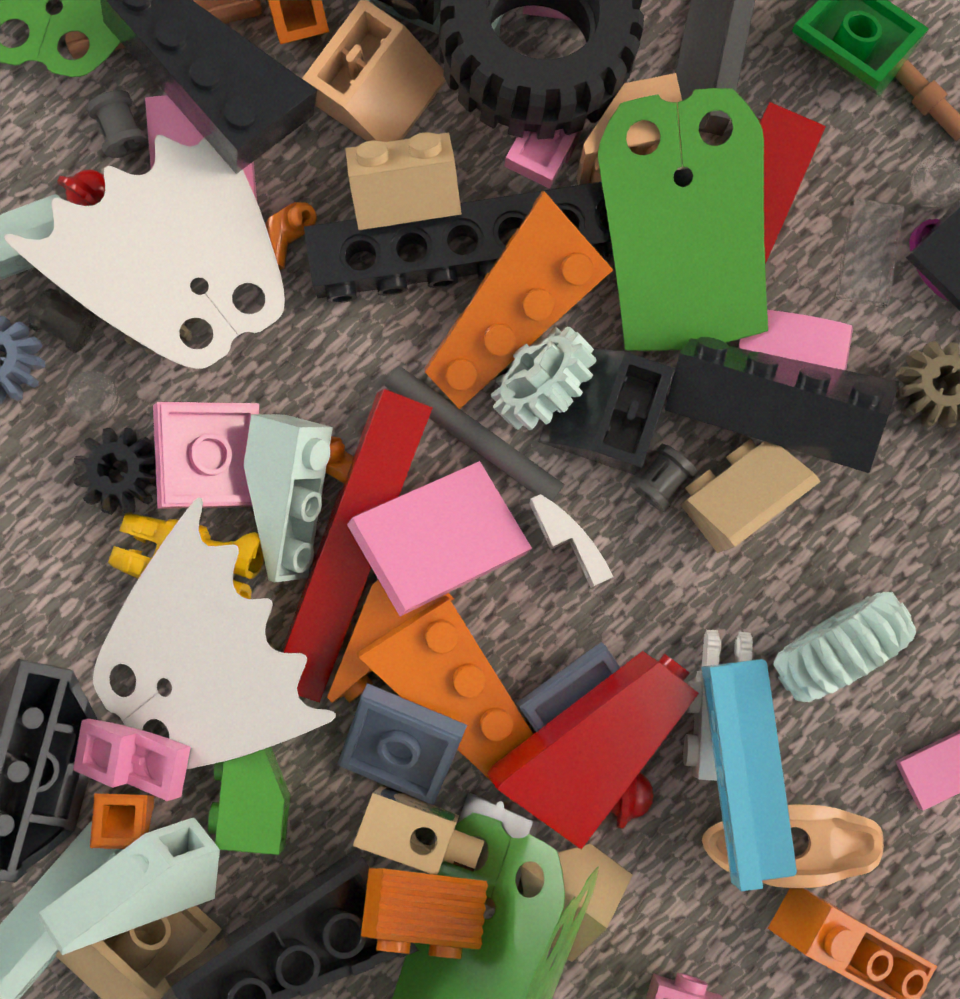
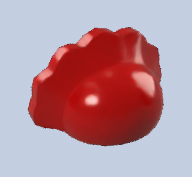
[57,169,105,206]
[611,773,654,829]

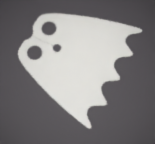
[4,135,285,369]
[93,498,336,769]

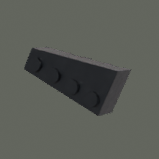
[100,0,317,174]
[665,337,899,473]
[165,853,419,999]

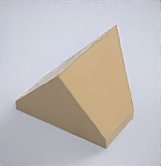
[520,843,633,962]

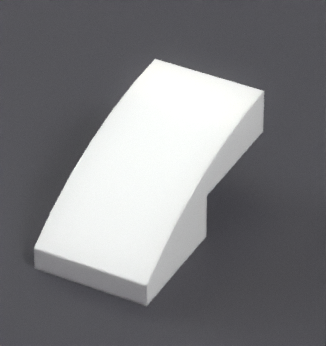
[529,494,613,588]

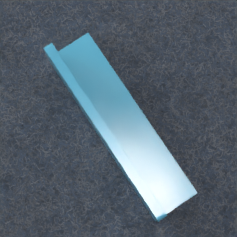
[701,659,797,891]

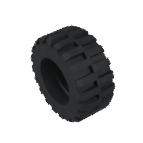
[438,0,644,139]

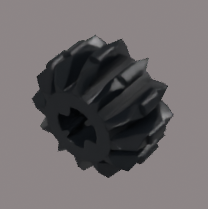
[73,427,157,515]

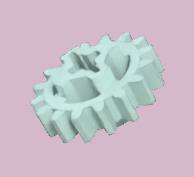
[491,326,596,430]

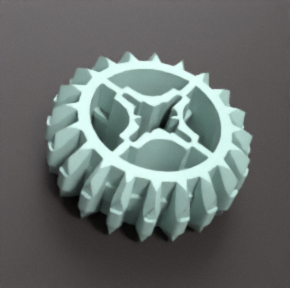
[773,592,916,702]

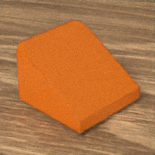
[90,793,155,849]

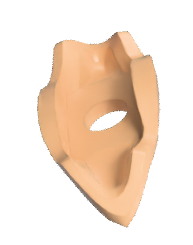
[702,804,884,888]

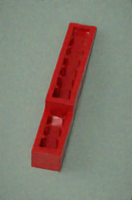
[281,389,433,703]

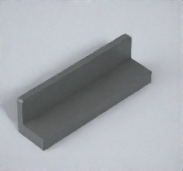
[675,0,755,136]

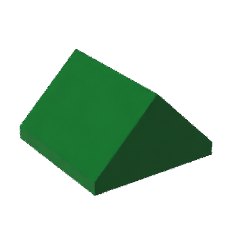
[792,0,929,97]

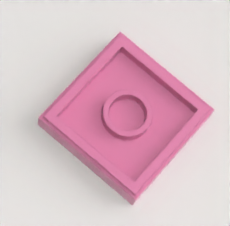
[153,402,259,509]

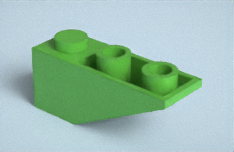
[208,747,291,855]

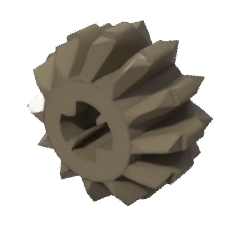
[895,341,960,429]

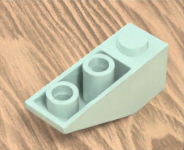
[243,414,333,583]
[39,817,220,955]

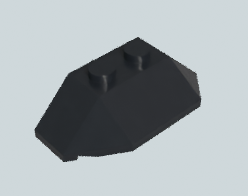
[0,659,98,883]

